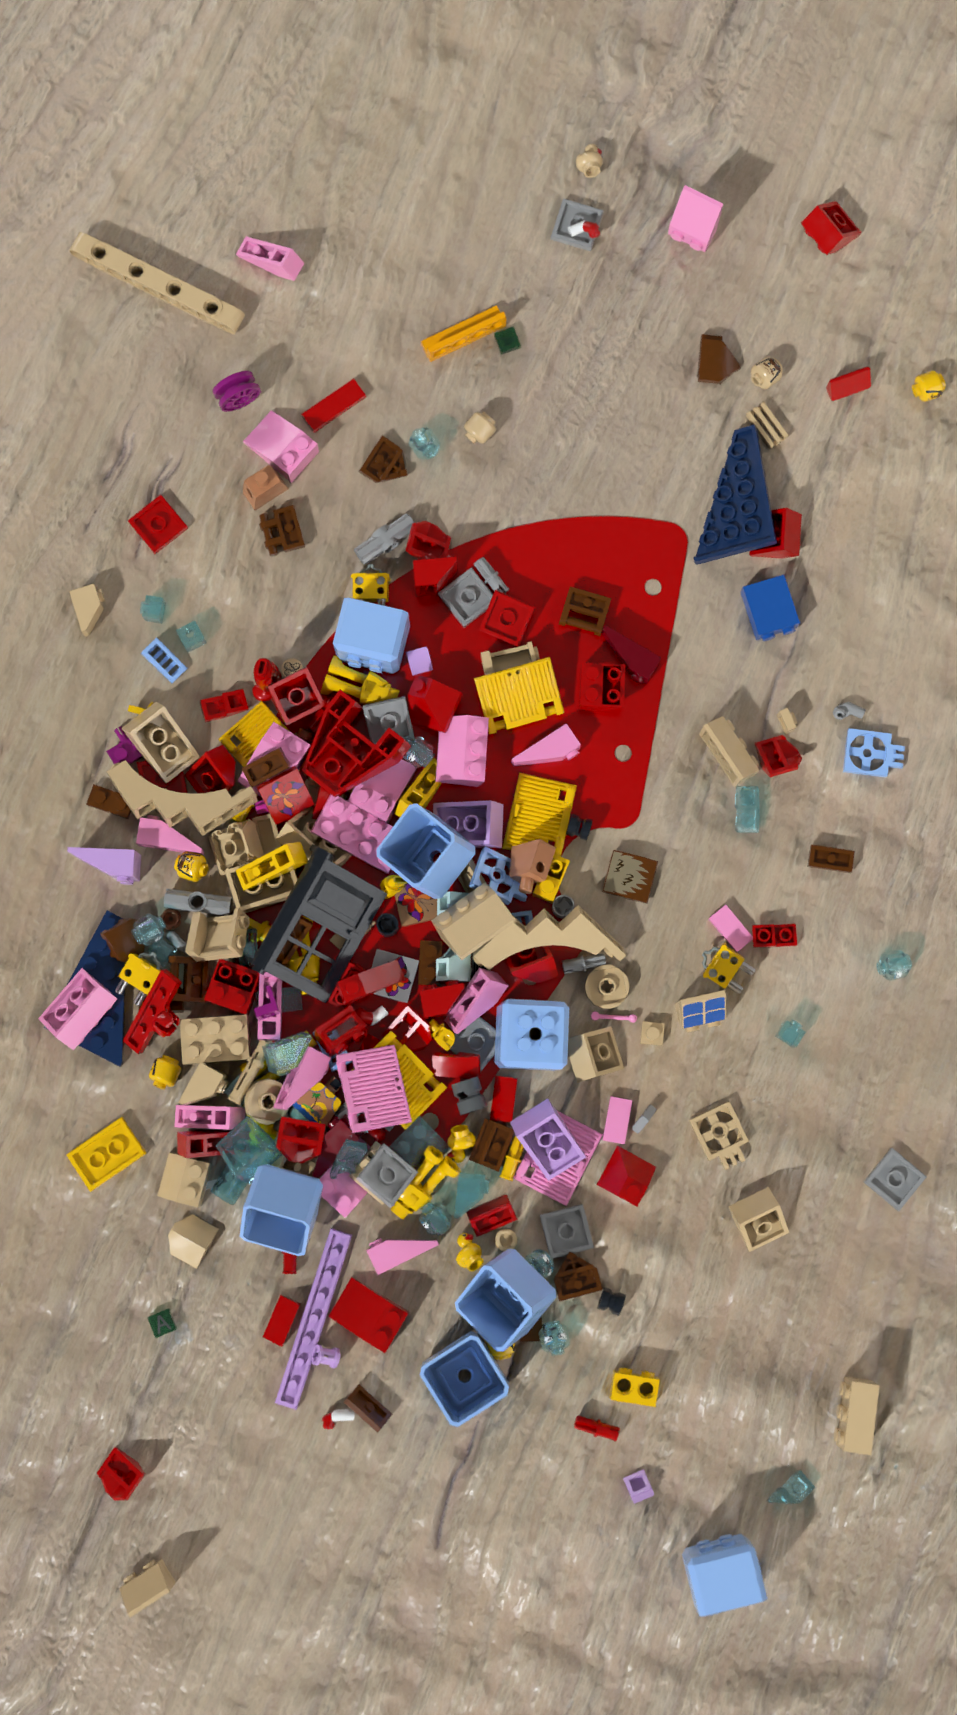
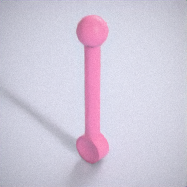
[591,1011,637,1023]

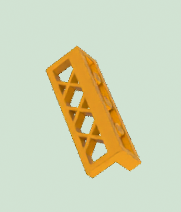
[421,305,506,362]

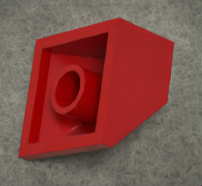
[408,675,463,733]
[185,745,236,793]
[505,946,559,983]
[596,1145,656,1207]

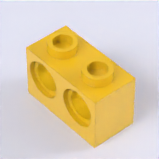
[609,1367,660,1407]

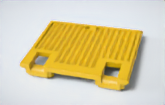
[474,657,564,734]
[218,701,305,771]
[502,773,577,857]
[351,1031,447,1130]

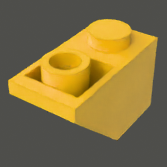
[532,854,570,904]

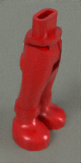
[252,658,282,702]

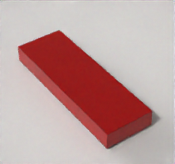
[302,378,366,433]

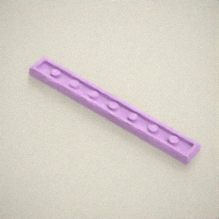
[275,1228,352,1410]

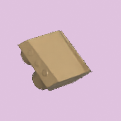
[208,819,266,876]

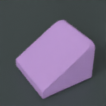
[406,647,433,676]
[623,1469,654,1504]

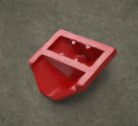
[405,521,451,559]
[755,735,802,777]
[382,1005,432,1052]
[276,1116,326,1164]
[97,1447,145,1501]

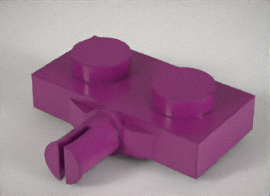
[106,726,143,765]

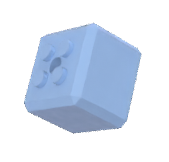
[333,598,410,674]
[376,803,475,899]
[494,999,569,1071]
[240,1164,323,1256]
[455,1249,556,1352]
[420,1331,509,1427]
[682,1534,768,1616]

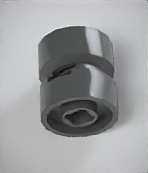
[451,1077,487,1115]

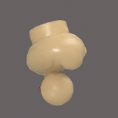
[576,144,602,178]

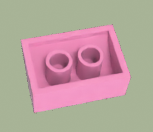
[436,715,489,787]
[38,968,117,1050]

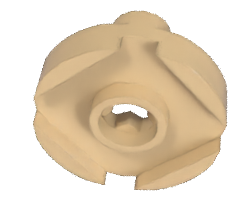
[585,965,629,1009]
[244,1079,289,1124]

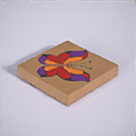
[395,883,438,927]

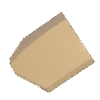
[168,1214,219,1269]

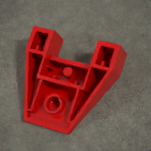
[302,689,412,797]

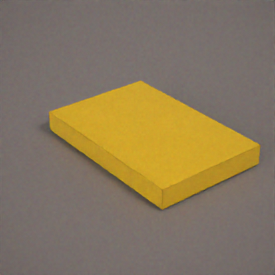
[66,1117,147,1192]

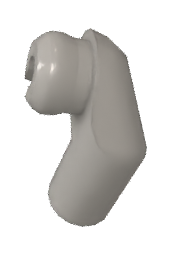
[833,702,866,720]
[166,930,187,954]

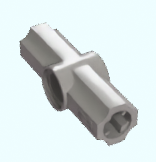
[354,513,414,565]
[164,889,233,916]

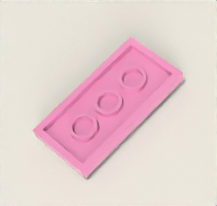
[311,794,393,874]

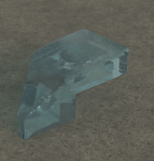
[330,1139,367,1179]

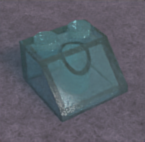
[215,1116,282,1184]
[389,1116,451,1171]

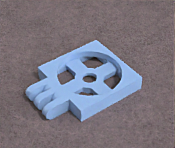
[843,728,905,778]
[469,846,527,905]

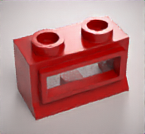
[314,1005,367,1057]

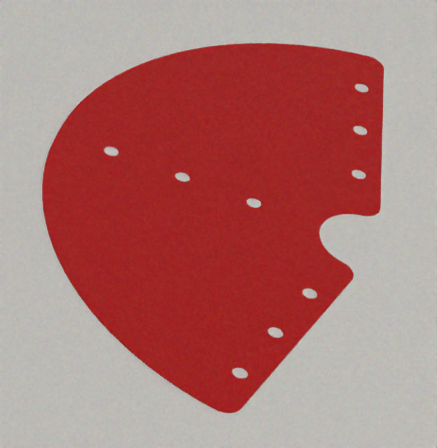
[243,516,688,1182]

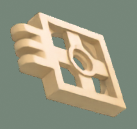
[689,1101,749,1170]

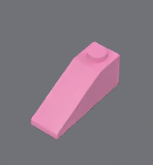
[236,237,304,281]
[511,724,581,766]
[136,815,204,855]
[444,967,509,1034]
[258,972,282,1041]
[273,1046,331,1110]
[175,1105,246,1130]
[366,1238,439,1275]

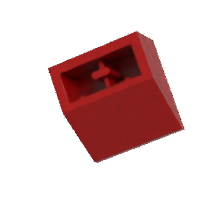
[413,554,457,597]
[579,663,625,712]
[204,959,260,1016]
[420,980,465,1020]

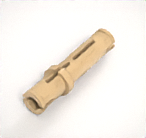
[227,1039,273,1105]

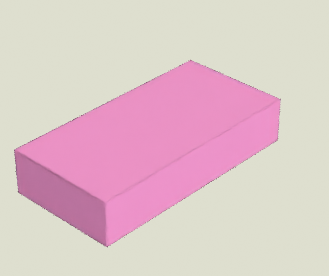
[709,905,753,952]
[602,1096,632,1144]

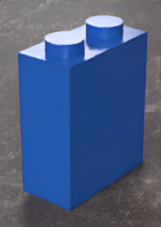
[740,575,800,641]

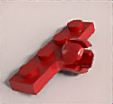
[123,969,182,1054]

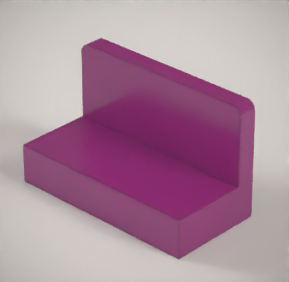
[254,984,280,1021]

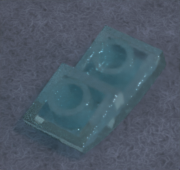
[735,786,759,833]

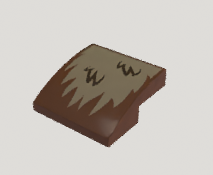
[602,850,658,904]

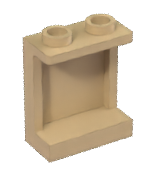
[481,641,539,675]
[185,908,249,962]

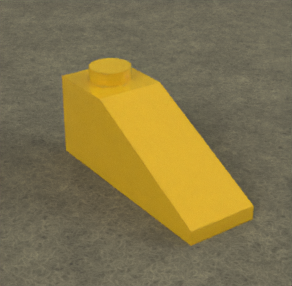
[394,758,442,817]
[235,842,308,890]

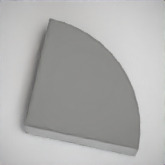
[632,1105,657,1134]

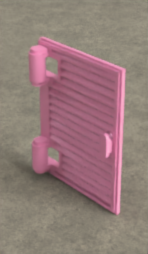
[336,1045,412,1133]
[514,1111,603,1206]

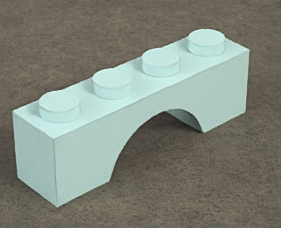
[436,891,472,982]

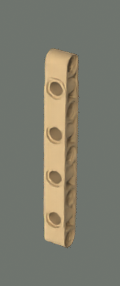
[69,232,245,334]

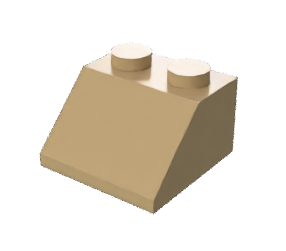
[568,1027,624,1083]
[178,1063,229,1105]
[158,1152,212,1208]
[728,1187,789,1252]
[119,1559,176,1617]

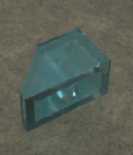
[262,1032,312,1076]
[454,1173,489,1218]

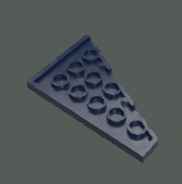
[693,424,777,565]
[44,910,126,1067]

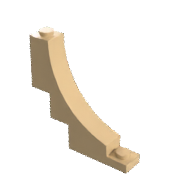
[107,760,258,836]
[473,905,626,970]

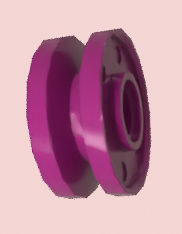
[212,371,261,412]

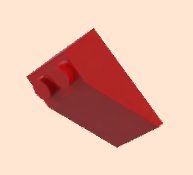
[328,1277,409,1353]

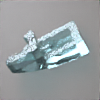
[766,1470,815,1505]

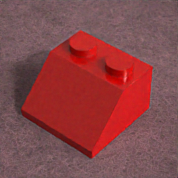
[801,201,862,255]
[749,508,802,559]
[267,667,325,725]

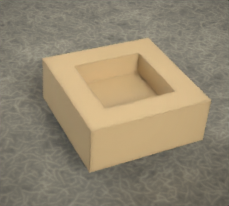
[777,708,797,735]
[640,1021,665,1046]

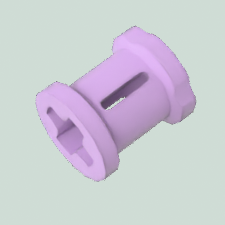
[311,1344,340,1368]

